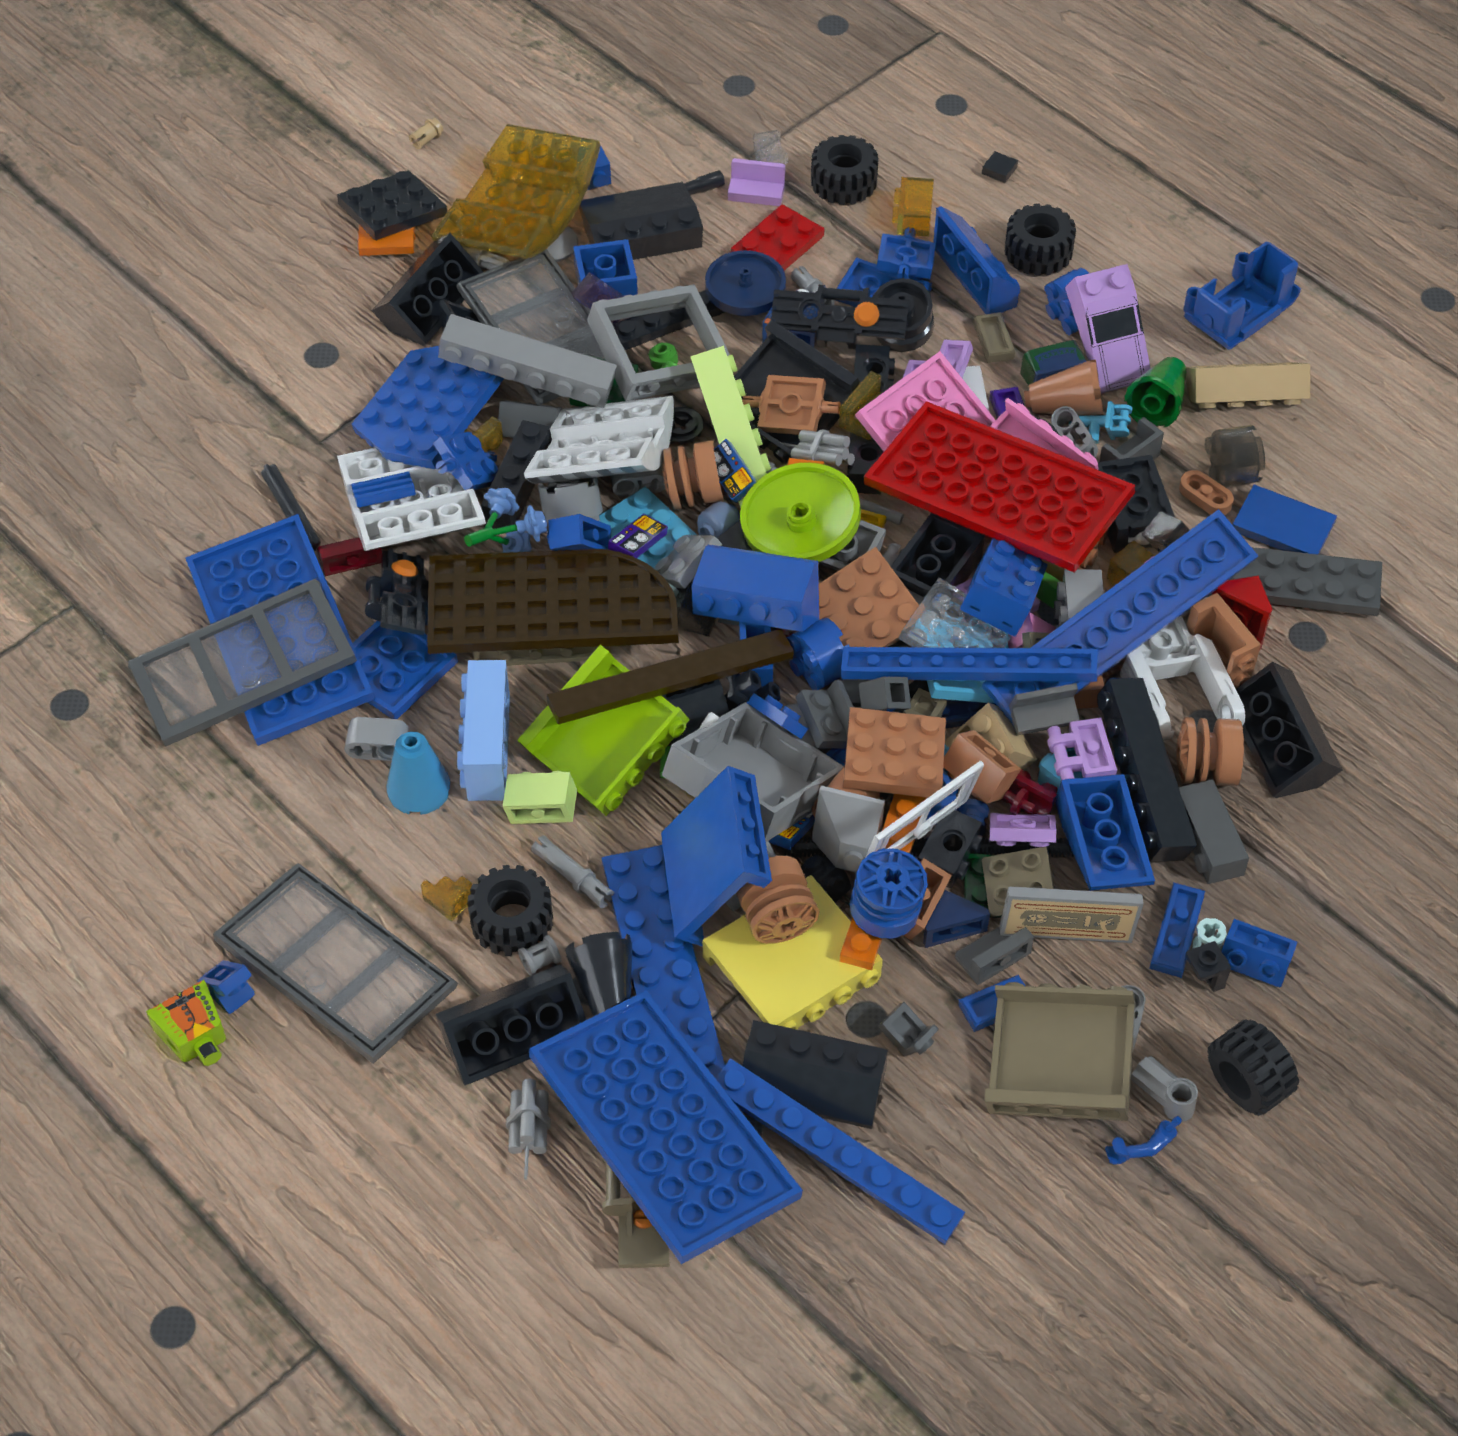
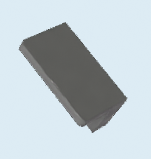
[497,400,562,441]
[1009,683,1080,736]
[955,927,1034,985]

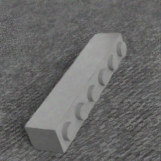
[438,314,617,408]

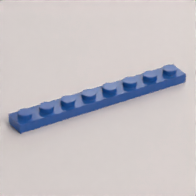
[841,647,1098,682]
[716,1058,965,1245]

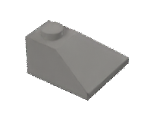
[812,786,885,872]

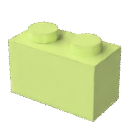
[502,771,577,824]

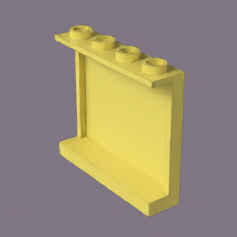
[703,875,883,1030]

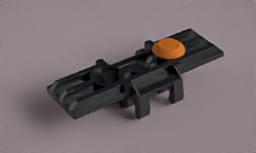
[771,284,910,350]
[365,549,429,635]

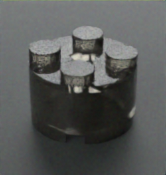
[1205,425,1265,488]

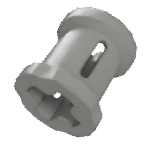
[518,935,562,976]

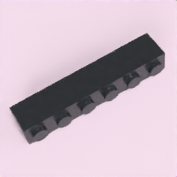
[1097,678,1197,863]

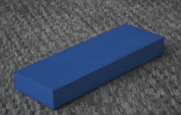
[1149,882,1205,978]

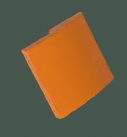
[358,225,415,256]

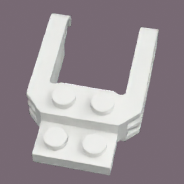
[1120,616,1245,741]

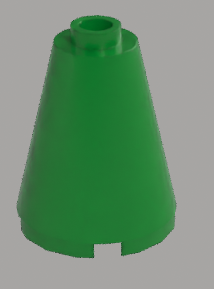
[1124,357,1187,427]

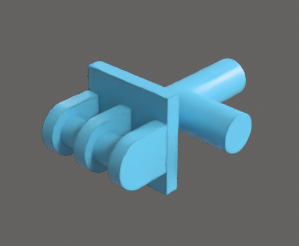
[1069,401,1132,444]

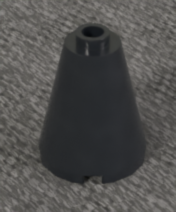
[565,932,632,1017]

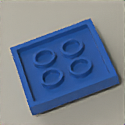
[353,621,458,719]

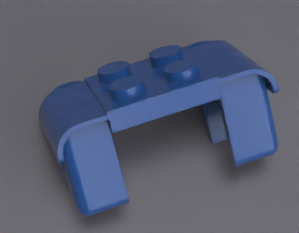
[1183,242,1301,350]

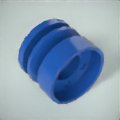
[850,849,927,938]

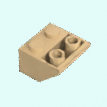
[945,703,1037,770]

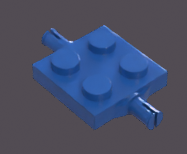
[876,227,936,279]
[433,431,498,490]

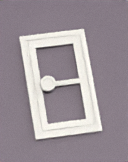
[866,761,984,857]

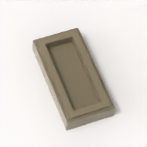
[973,312,1015,363]

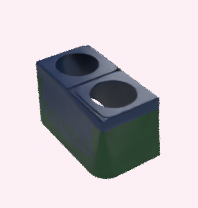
[1020,340,1086,386]

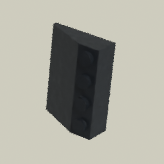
[578,182,703,260]

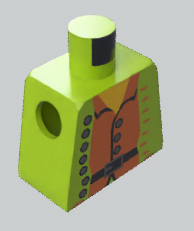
[146,980,226,1066]

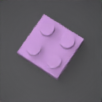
[990,813,1056,847]

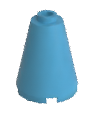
[386,732,450,815]

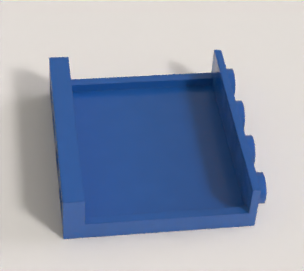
[661,766,772,946]

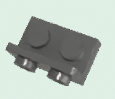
[795,680,853,749]

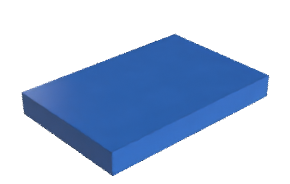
[835,258,932,307]
[1232,484,1337,555]

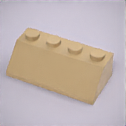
[1185,362,1310,408]

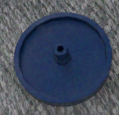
[705,250,786,316]

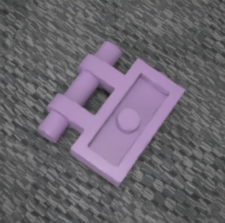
[1047,718,1117,780]

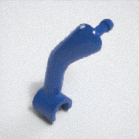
[1105,1116,1182,1165]

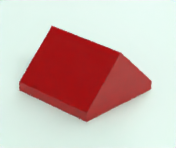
[1212,576,1272,651]

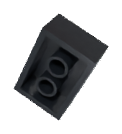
[891,513,985,619]

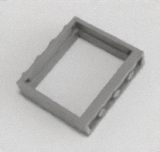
[587,284,730,401]

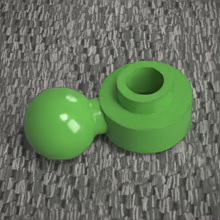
[648,343,679,369]

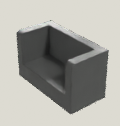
[1099,417,1164,462]

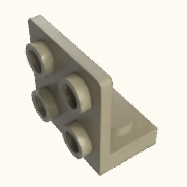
[982,847,1055,917]

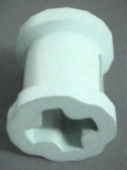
[1192,918,1227,951]

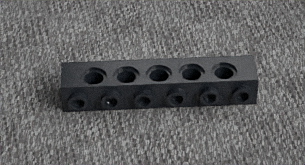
[847,344,895,495]

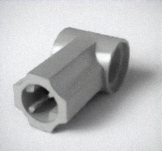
[1131,1056,1198,1122]

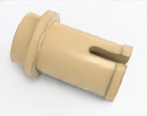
[409,118,443,149]

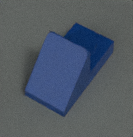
[197,960,255,1014]

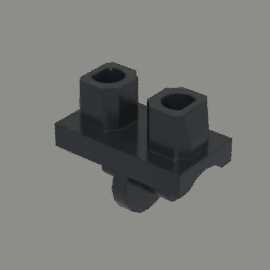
[725,669,781,711]

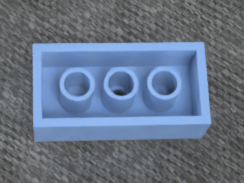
[457,660,510,801]

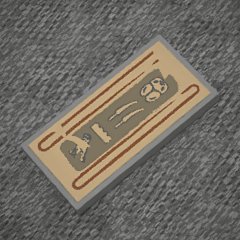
[999,886,1143,943]

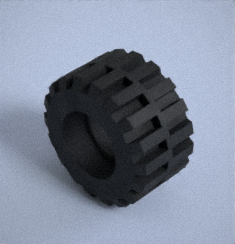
[811,135,879,205]
[1004,204,1076,276]
[468,865,553,956]
[1207,1019,1299,1116]

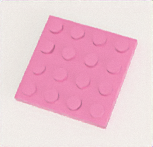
[855,351,995,452]

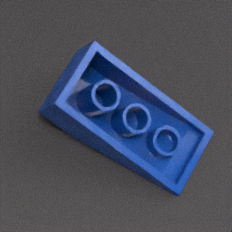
[1055,774,1155,891]

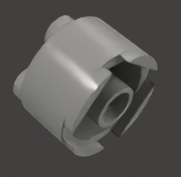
[538,477,603,523]

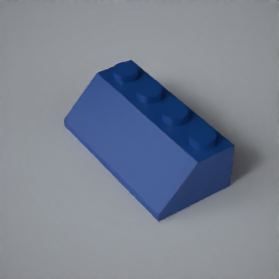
[933,206,1020,314]
[692,544,819,632]

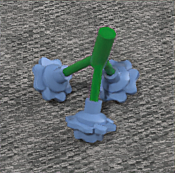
[464,488,548,553]

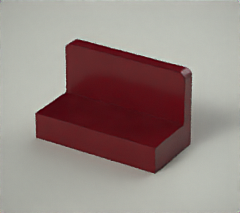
[317,537,382,577]

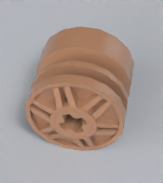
[662,440,725,510]
[1176,717,1244,786]
[736,856,820,943]

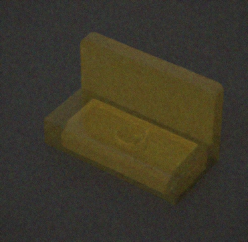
[839,371,882,440]

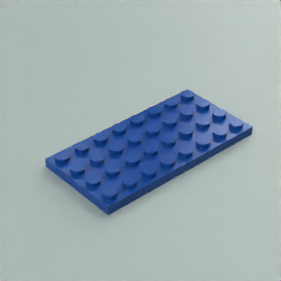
[185,514,375,746]
[529,990,803,1265]

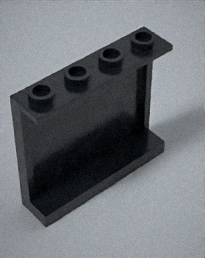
[734,320,863,464]

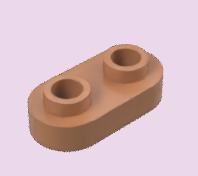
[1179,470,1234,515]

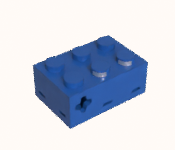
[959,538,1048,637]

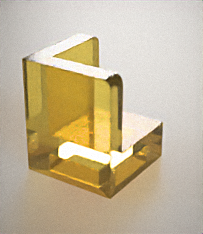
[420,876,472,921]

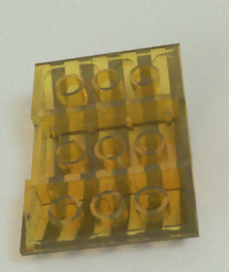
[431,124,601,259]

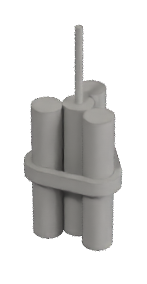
[782,429,855,466]
[506,1079,551,1180]

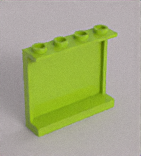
[517,645,689,816]

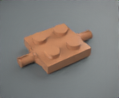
[742,375,841,435]

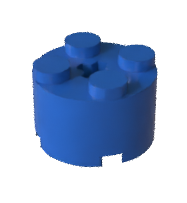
[1044,268,1089,336]
[786,618,850,690]

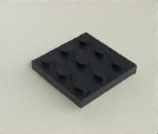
[337,170,448,240]

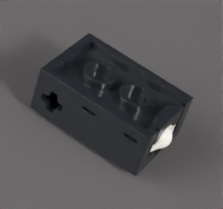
[1098,455,1177,553]

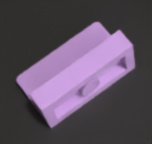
[728,158,785,206]

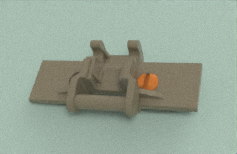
[602,1158,669,1268]

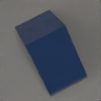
[923,890,990,948]

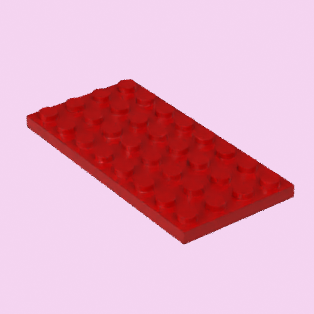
[864,401,1135,573]

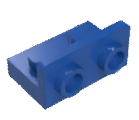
[1222,919,1298,987]

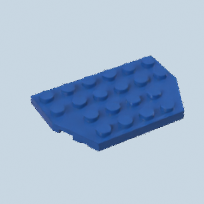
[352,346,504,470]

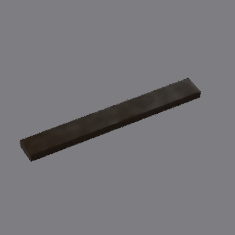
[547,629,794,725]

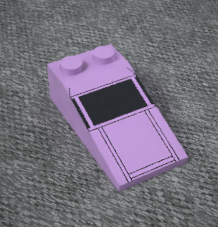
[1065,264,1151,394]

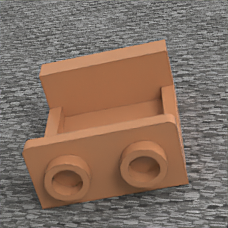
[1187,593,1261,689]

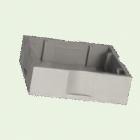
[662,702,844,842]

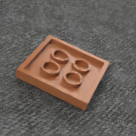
[819,547,928,647]
[843,707,946,798]

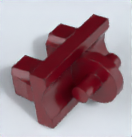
[1001,769,1058,815]

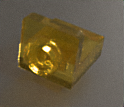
[463,416,503,453]

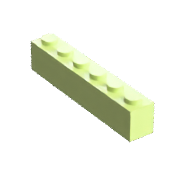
[691,346,771,508]

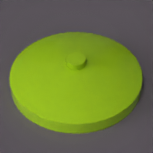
[740,463,861,562]

